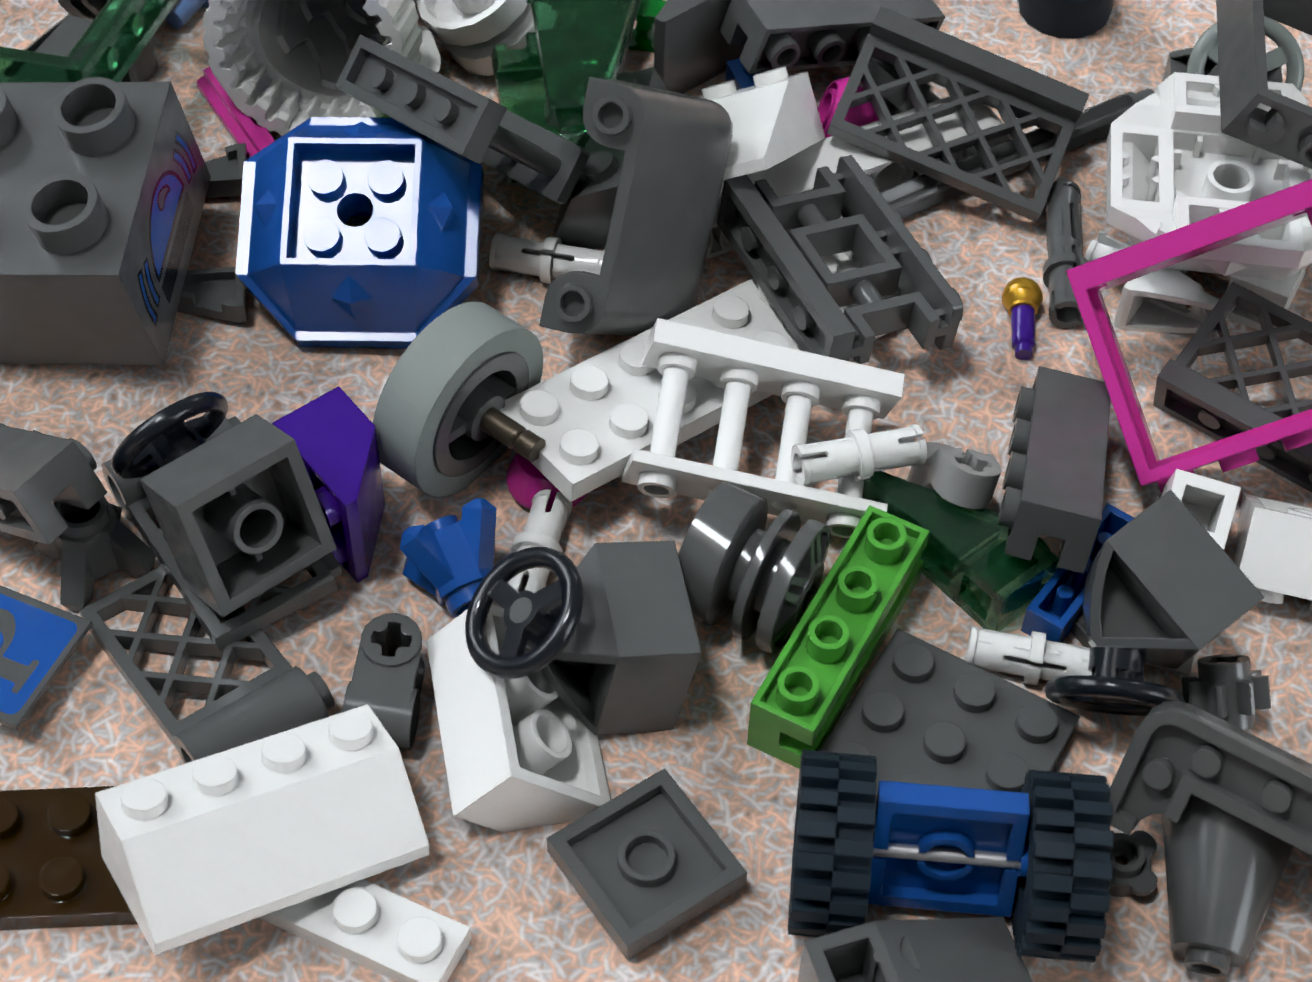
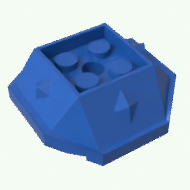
[236,117,484,349]

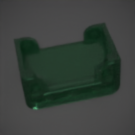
[491,0,642,183]

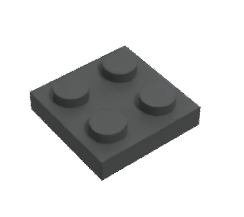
[547,768,747,960]

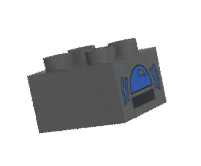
[0,77,211,365]

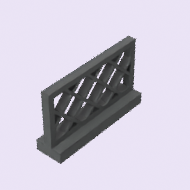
[826,5,1089,222]
[1153,282,1312,492]

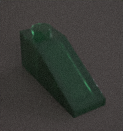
[862,471,1058,632]

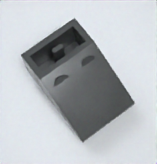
[798,917,1033,982]

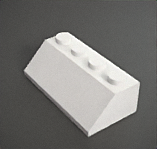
[95,704,430,955]

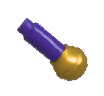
[1002,277,1043,360]

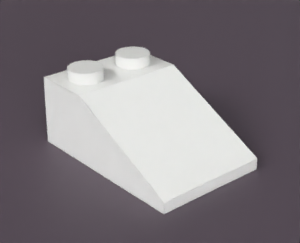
[702,67,825,180]

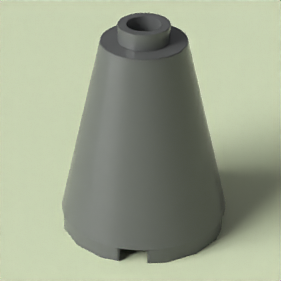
[1162,794,1294,977]

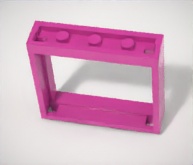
[1066,179,1312,493]

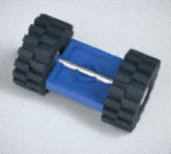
[788,750,1113,963]

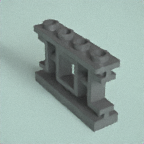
[717,155,964,364]

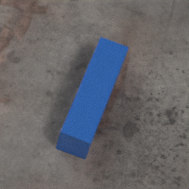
[1021,503,1134,643]

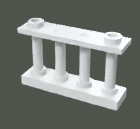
[621,318,905,538]

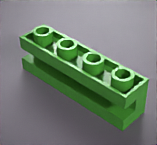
[747,505,929,769]

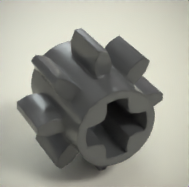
[1182,654,1271,730]

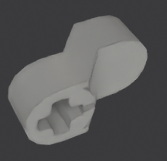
[907,442,1002,509]

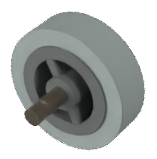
[373,301,546,498]

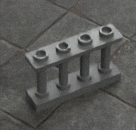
[335,34,590,205]

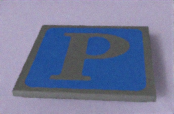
[0,585,93,730]

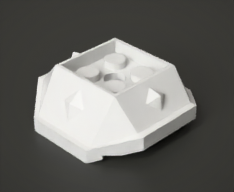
[1106,72,1312,281]

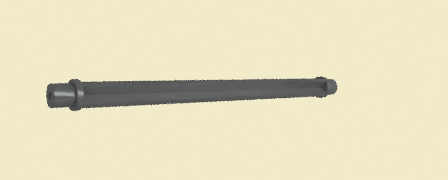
[794,88,1155,229]

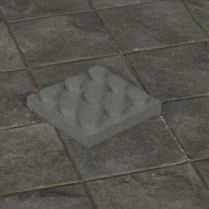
[820,628,1081,808]

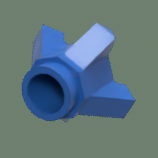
[399,498,497,618]

